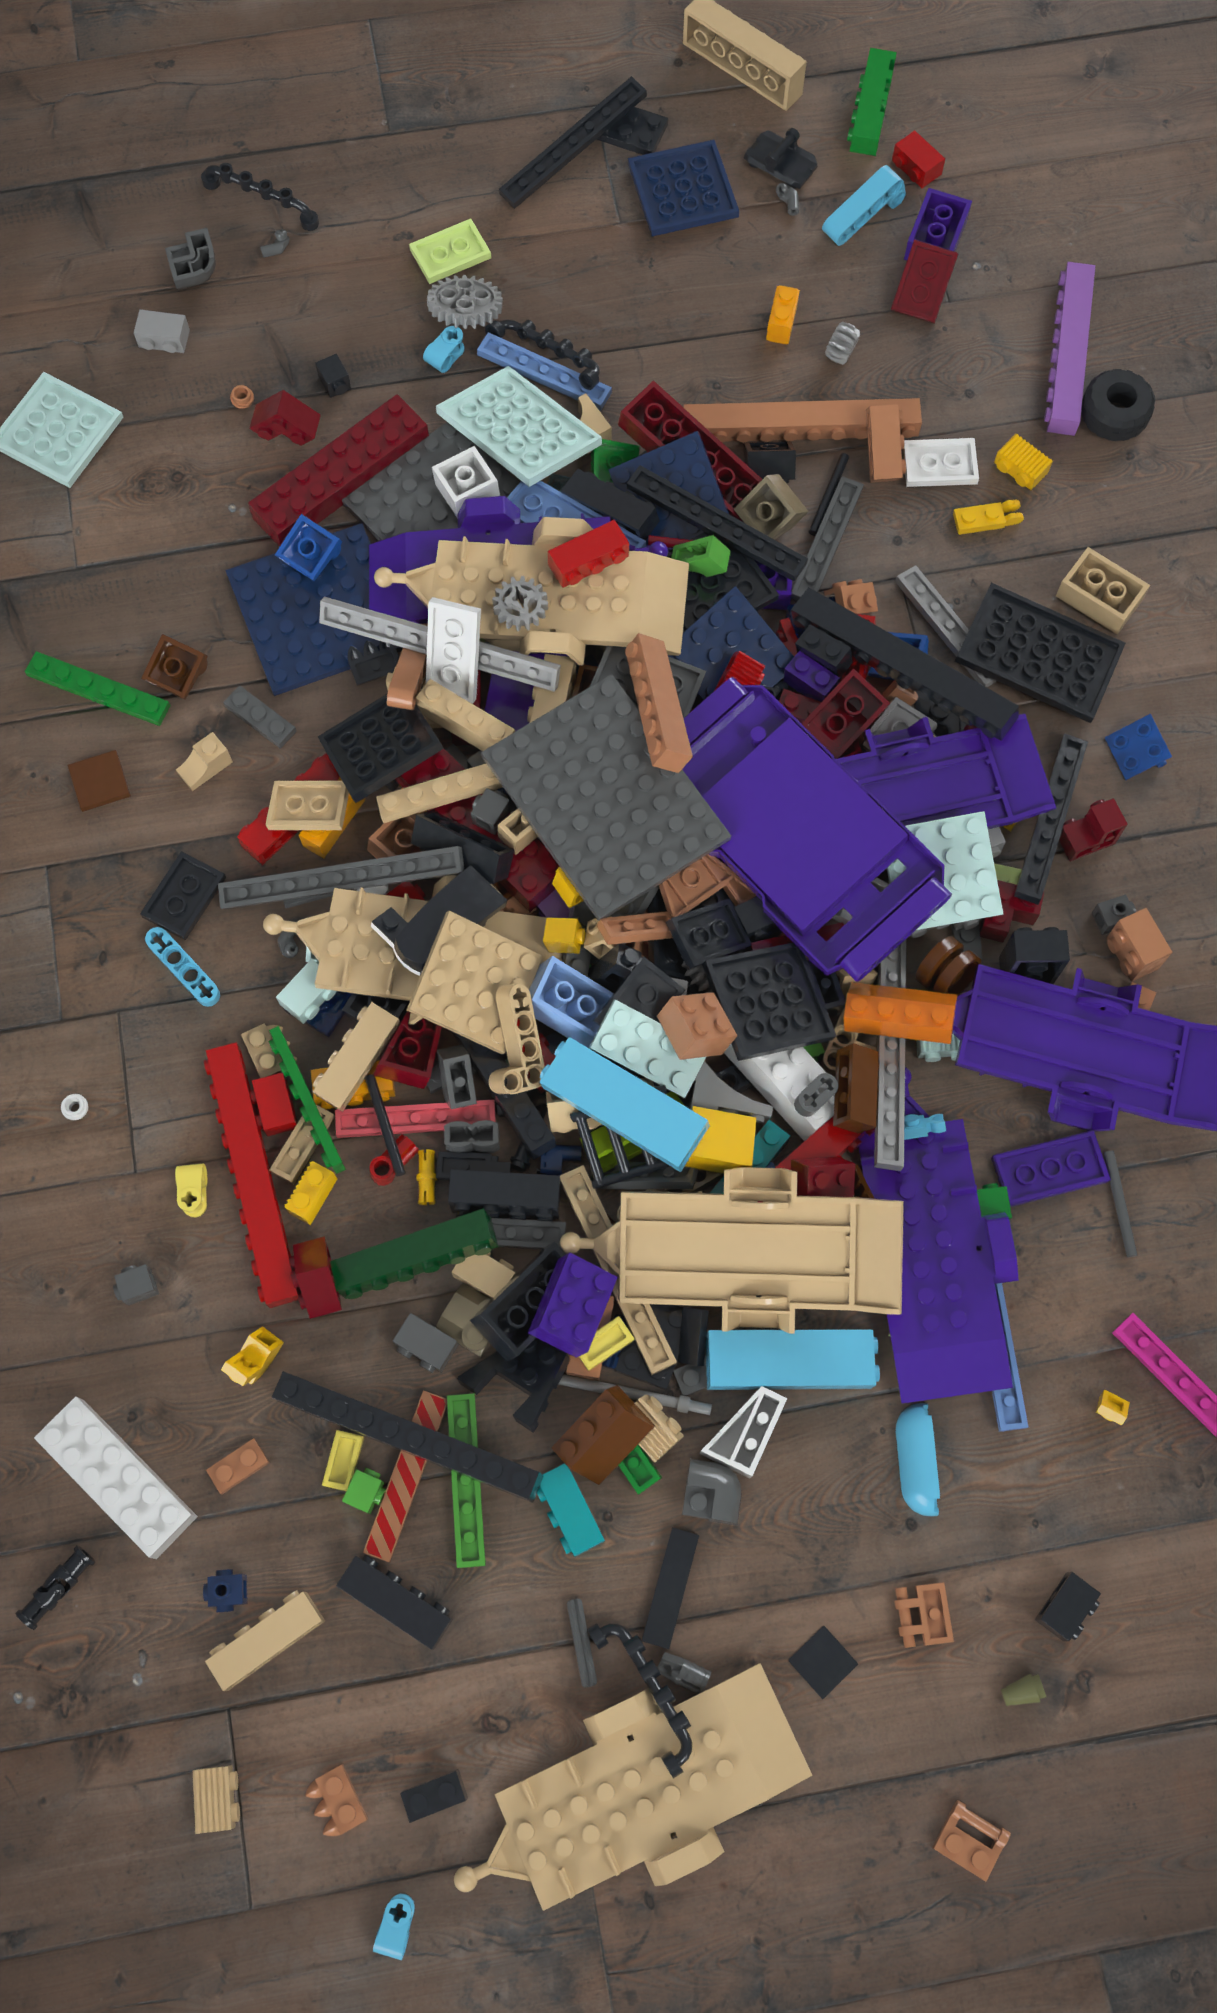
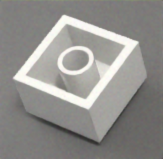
[432,446,500,519]

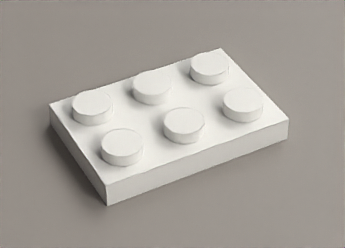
[903,438,979,487]

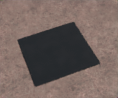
[788,1626,858,1699]

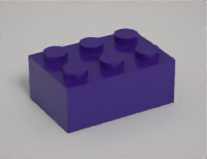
[904,188,972,260]
[528,1252,618,1358]

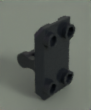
[744,128,818,189]

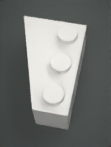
[700,1386,787,1479]

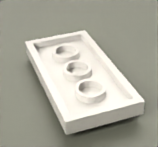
[426,597,481,704]

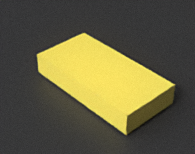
[579,1316,635,1371]
[322,1430,364,1491]

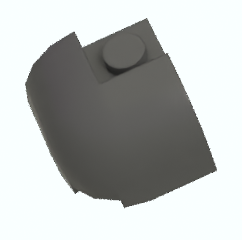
[165,228,216,290]
[682,1458,742,1526]

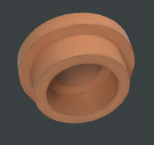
[230,385,254,409]

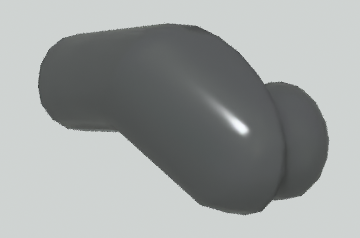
[776,183,799,216]
[260,229,290,258]
[277,921,298,958]

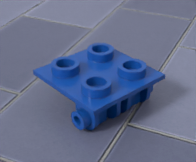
[1105,714,1172,780]

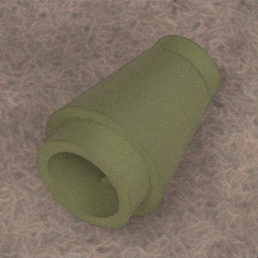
[1001,1674,1046,1706]

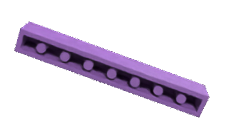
[1044,262,1095,436]

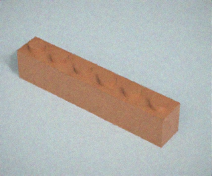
[625,633,693,773]

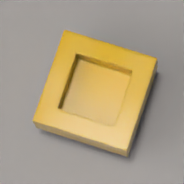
[1096,1389,1130,1425]

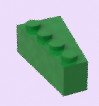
[847,48,897,156]

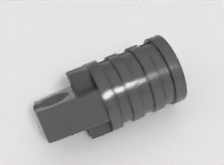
[657,1652,712,1694]

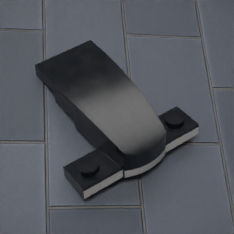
[371,865,508,976]

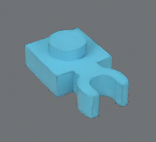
[904,1114,946,1140]

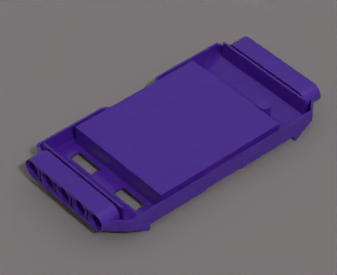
[682,677,952,982]

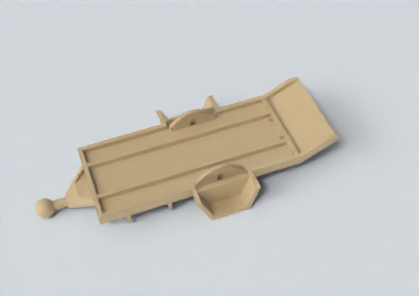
[374,517,689,665]
[263,875,563,1024]
[560,1167,904,1334]
[454,1663,812,1911]

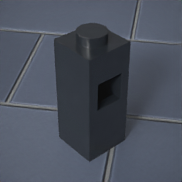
[588,943,642,993]

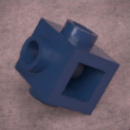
[203,1569,248,1613]

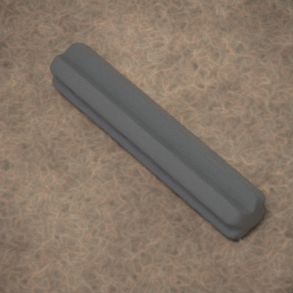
[567,1598,597,1688]

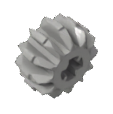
[825,322,860,365]

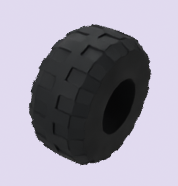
[1081,369,1155,441]

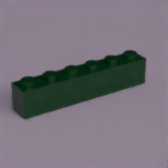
[330,1208,498,1299]

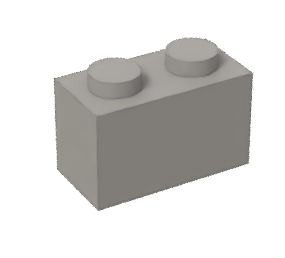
[134,310,190,353]

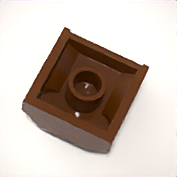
[141,634,208,699]

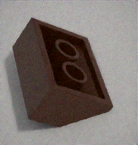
[551,1385,655,1485]

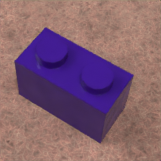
[784,650,840,702]

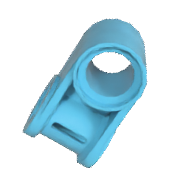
[423,326,464,373]
[373,1893,415,1960]

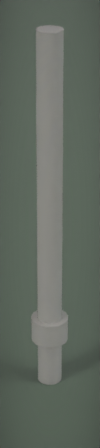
[558,1374,712,1415]

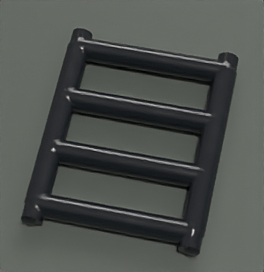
[570,1085,670,1189]

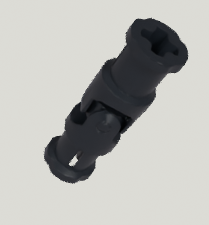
[15,1545,95,1630]

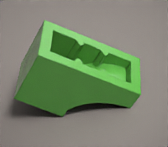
[671,535,731,577]

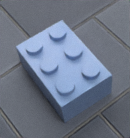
[529,956,613,1048]

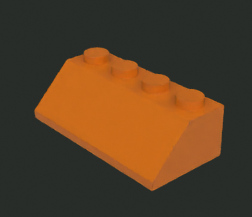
[844,982,958,1044]

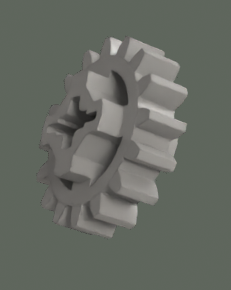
[492,576,548,631]

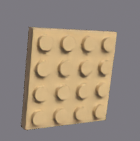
[407,911,543,1054]

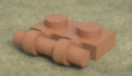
[894,1583,954,1648]

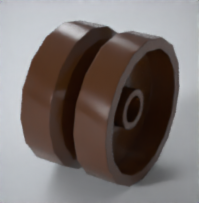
[915,936,982,996]

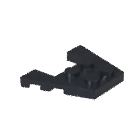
[457,1338,571,1433]

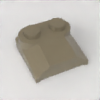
[435,1283,491,1358]

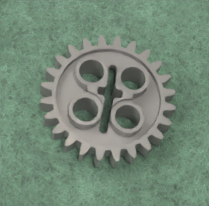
[427,275,503,329]

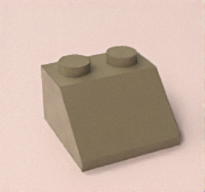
[734,474,809,540]

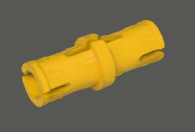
[416,1149,437,1205]

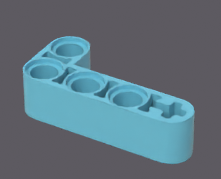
[822,165,906,246]

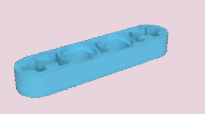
[145,927,220,1007]

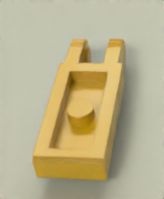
[953,499,1024,535]

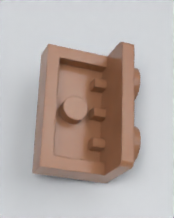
[824,579,878,614]

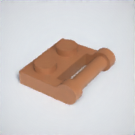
[932,1800,1011,1882]

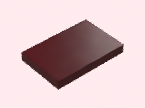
[891,239,959,324]

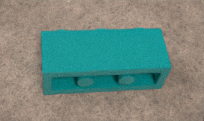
[537,1463,605,1557]

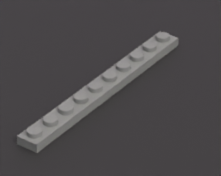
[319,597,561,692]
[874,940,906,1171]

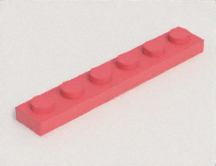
[335,1100,496,1138]

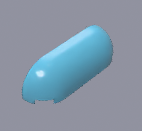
[896,1402,940,1516]

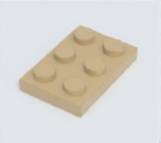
[266,781,349,830]

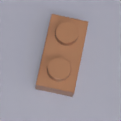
[206,1438,270,1494]

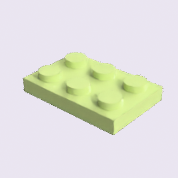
[409,219,491,284]

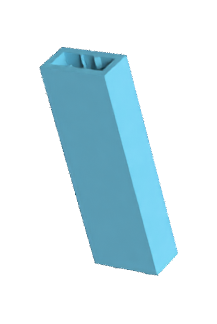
[540,1037,710,1172]
[706,1330,880,1390]

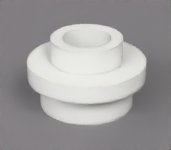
[61,1094,88,1120]

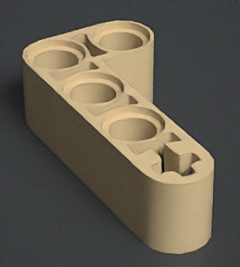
[489,984,545,1094]

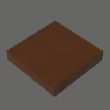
[68,750,131,812]

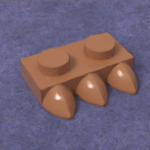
[305,1764,368,1836]

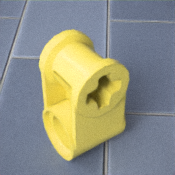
[175,1163,208,1218]

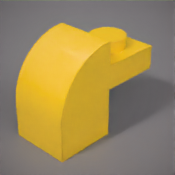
[221,1326,284,1386]

